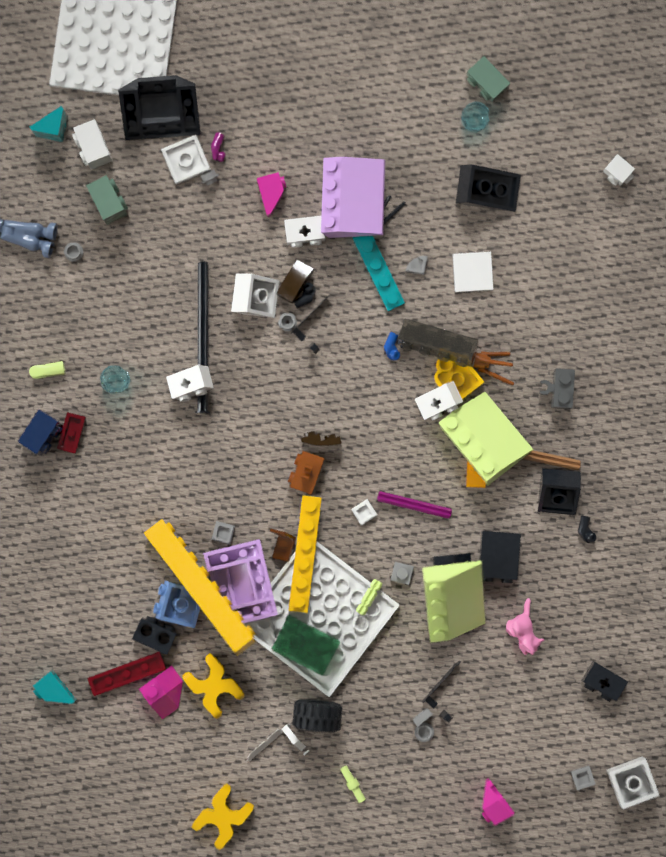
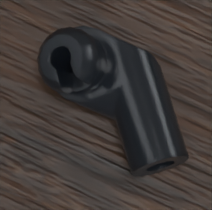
[294,282,316,309]
[578,515,597,543]

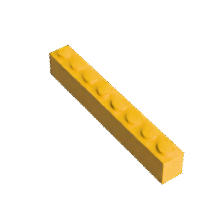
[144,519,256,656]

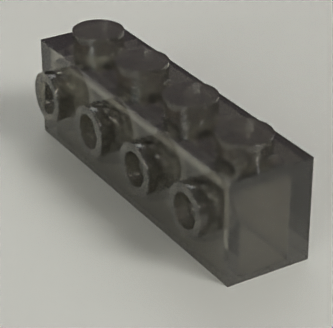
[398,318,478,367]

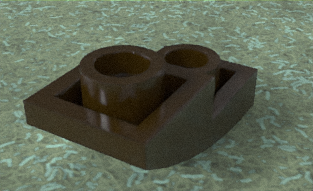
[277,260,314,304]
[301,431,342,446]

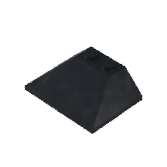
[118,75,201,141]

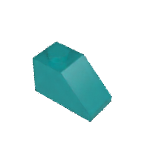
[33,670,77,704]

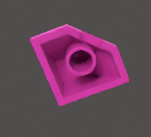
[139,666,183,719]
[482,778,515,825]

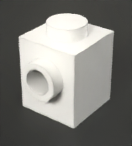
[603,154,635,186]

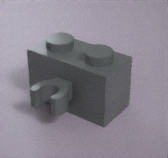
[539,368,575,409]

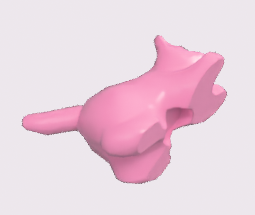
[506,598,544,655]

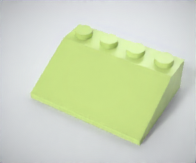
[439,392,533,486]
[423,561,485,642]

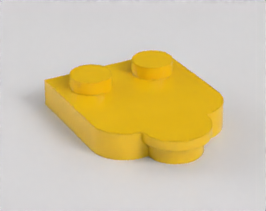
[434,356,484,400]

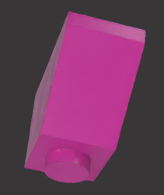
[257,172,287,217]

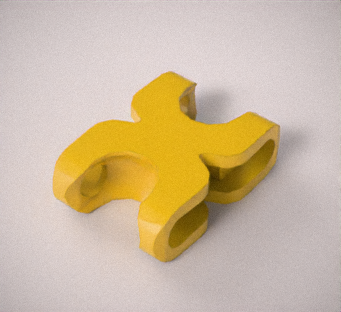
[182,653,245,719]
[191,783,254,850]

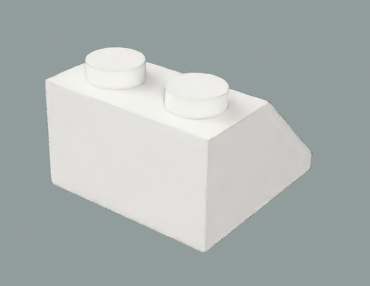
[231,274,279,318]

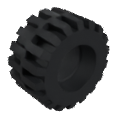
[292,699,343,732]

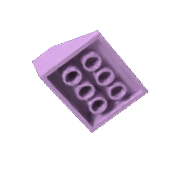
[321,157,385,238]

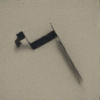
[290,294,330,354]
[422,661,461,723]

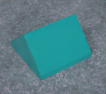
[30,106,68,142]

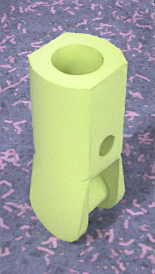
[29,361,65,379]

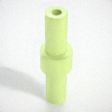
[340,765,365,803]

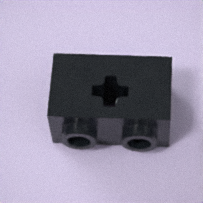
[581,661,628,702]

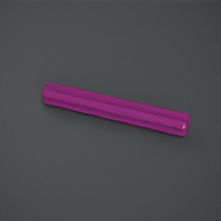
[377,491,452,519]

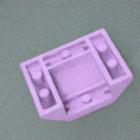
[203,539,278,623]

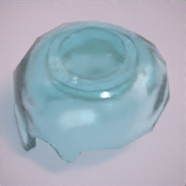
[461,101,490,133]
[99,365,131,394]

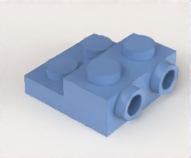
[153,580,200,628]

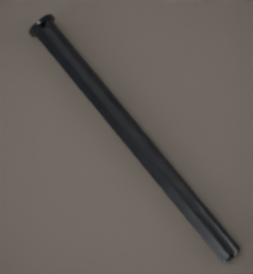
[195,261,210,414]

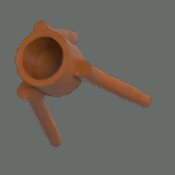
[473,351,514,386]

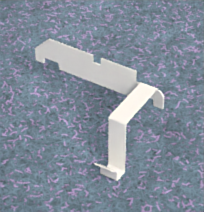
[247,724,309,762]

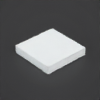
[161,135,211,185]
[453,252,493,292]

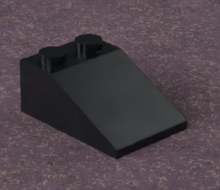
[455,164,521,212]

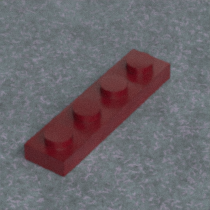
[87,652,167,696]

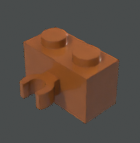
[288,451,325,495]

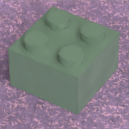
[86,175,128,225]

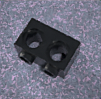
[132,616,178,655]

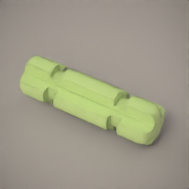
[356,579,382,615]

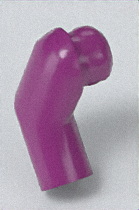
[211,133,225,162]

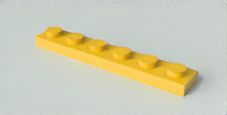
[288,495,322,613]

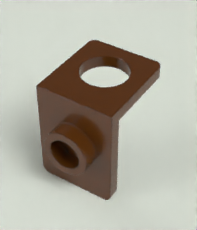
[270,529,296,562]

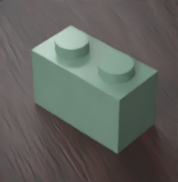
[466,56,510,102]

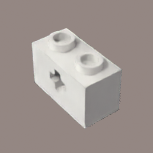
[284,216,325,248]
[167,365,213,402]
[415,381,463,421]

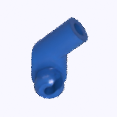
[384,332,400,361]

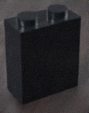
[479,531,521,583]

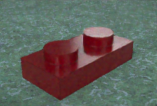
[57,412,86,454]

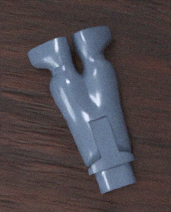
[0,219,58,258]

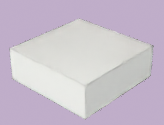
[351,499,377,525]

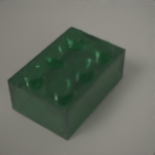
[271,614,341,676]

